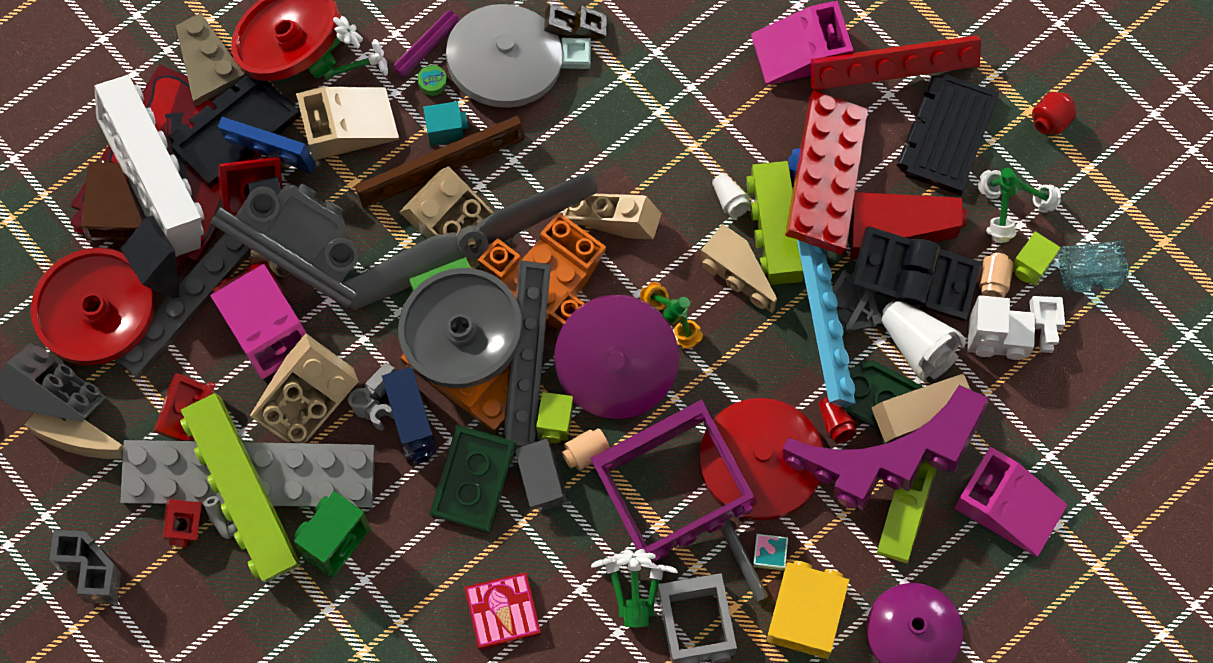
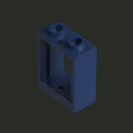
[381,367,437,464]

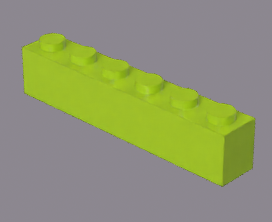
[180,393,301,582]

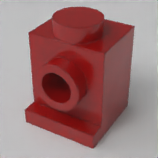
[162,499,202,548]

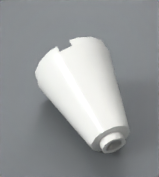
[882,300,966,382]

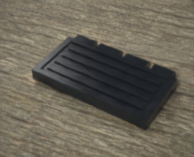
[896,73,1000,196]
[168,75,300,189]

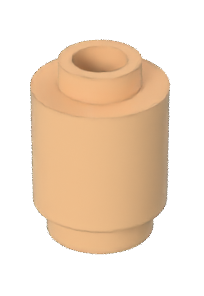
[979,253,1014,298]
[562,428,610,471]

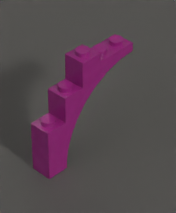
[783,385,988,510]

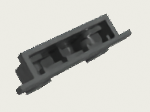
[210,184,359,308]

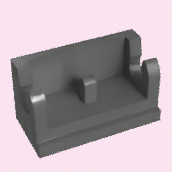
[515,439,570,512]

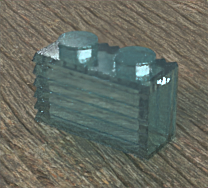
[1058,241,1129,292]

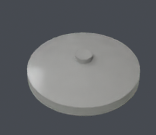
[446,4,563,108]

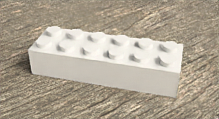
[94,74,204,257]

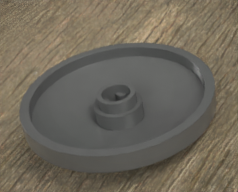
[398,268,523,388]

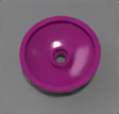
[866,583,963,663]

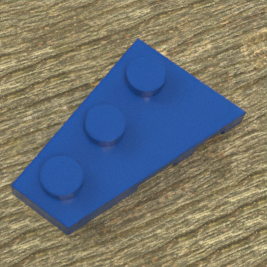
[218,117,316,174]

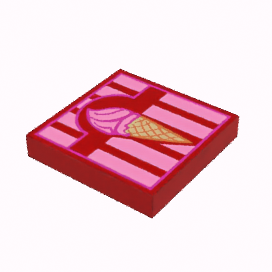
[464,572,541,650]

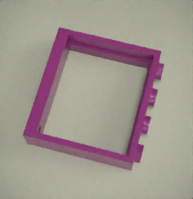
[590,400,757,563]

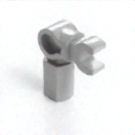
[348,362,397,431]

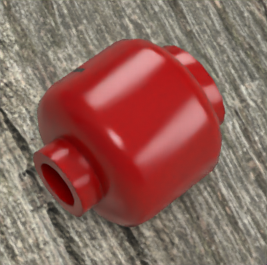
[1032,92,1076,135]

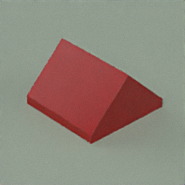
[218,157,283,216]

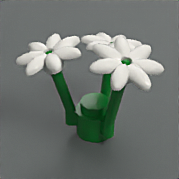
[308,16,388,80]
[591,549,678,627]

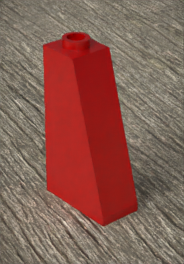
[850,192,967,259]

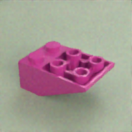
[751,1,854,85]
[210,264,307,380]
[954,447,1067,557]

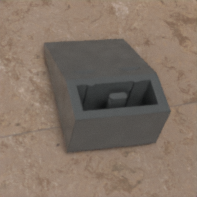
[0,343,106,422]

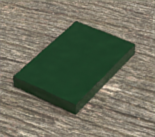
[429,425,517,533]

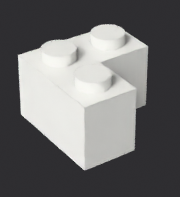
[967,296,1035,360]

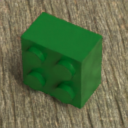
[294,491,371,579]

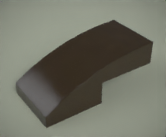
[544,3,607,40]

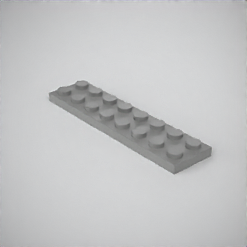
[120,440,375,508]

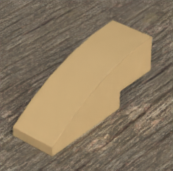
[25,413,123,459]

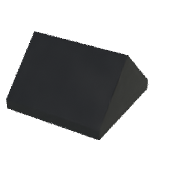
[121,215,180,299]

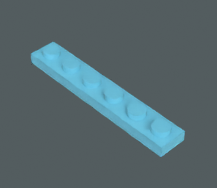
[797,240,856,408]

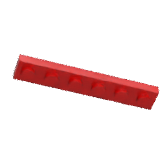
[811,35,981,91]

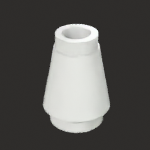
[712,174,751,218]

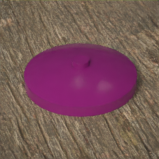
[554,295,679,419]

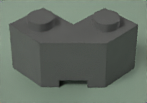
[49,530,122,605]

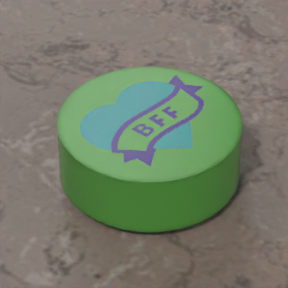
[418,65,447,96]

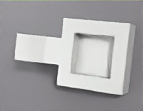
[1029,296,1065,353]

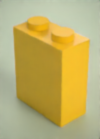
[766,561,850,659]

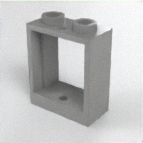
[658,573,737,663]

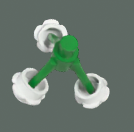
[978,168,1061,243]

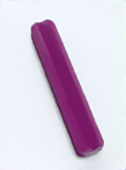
[393,10,459,77]

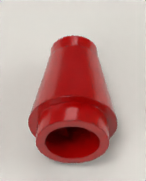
[818,397,857,444]

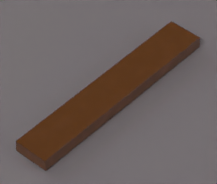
[354,115,524,208]

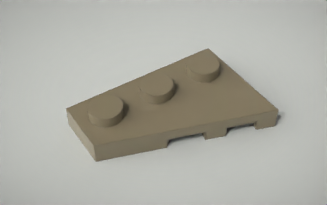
[176,13,245,107]

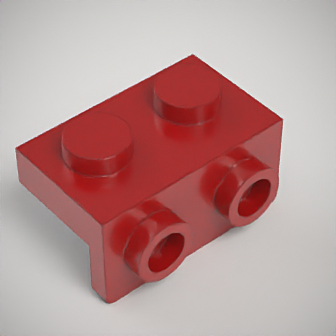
[153,373,216,441]

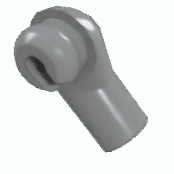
[203,496,238,539]

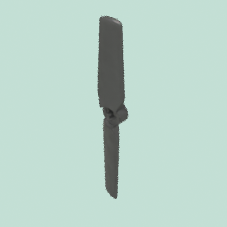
[342,172,598,310]

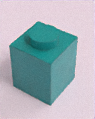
[423,101,468,146]

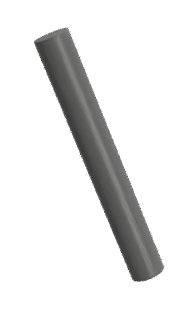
[720,519,769,603]

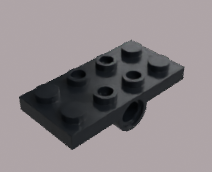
[850,226,981,321]

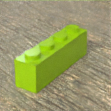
[746,161,804,285]

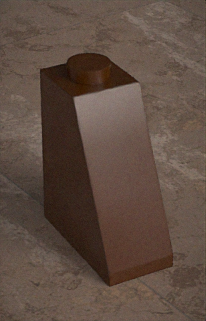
[81,160,142,241]

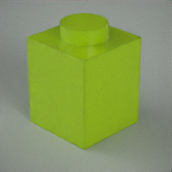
[1013,231,1061,286]
[536,392,574,443]

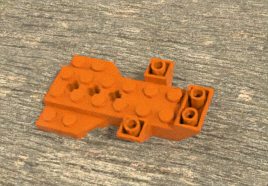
[400,212,606,434]

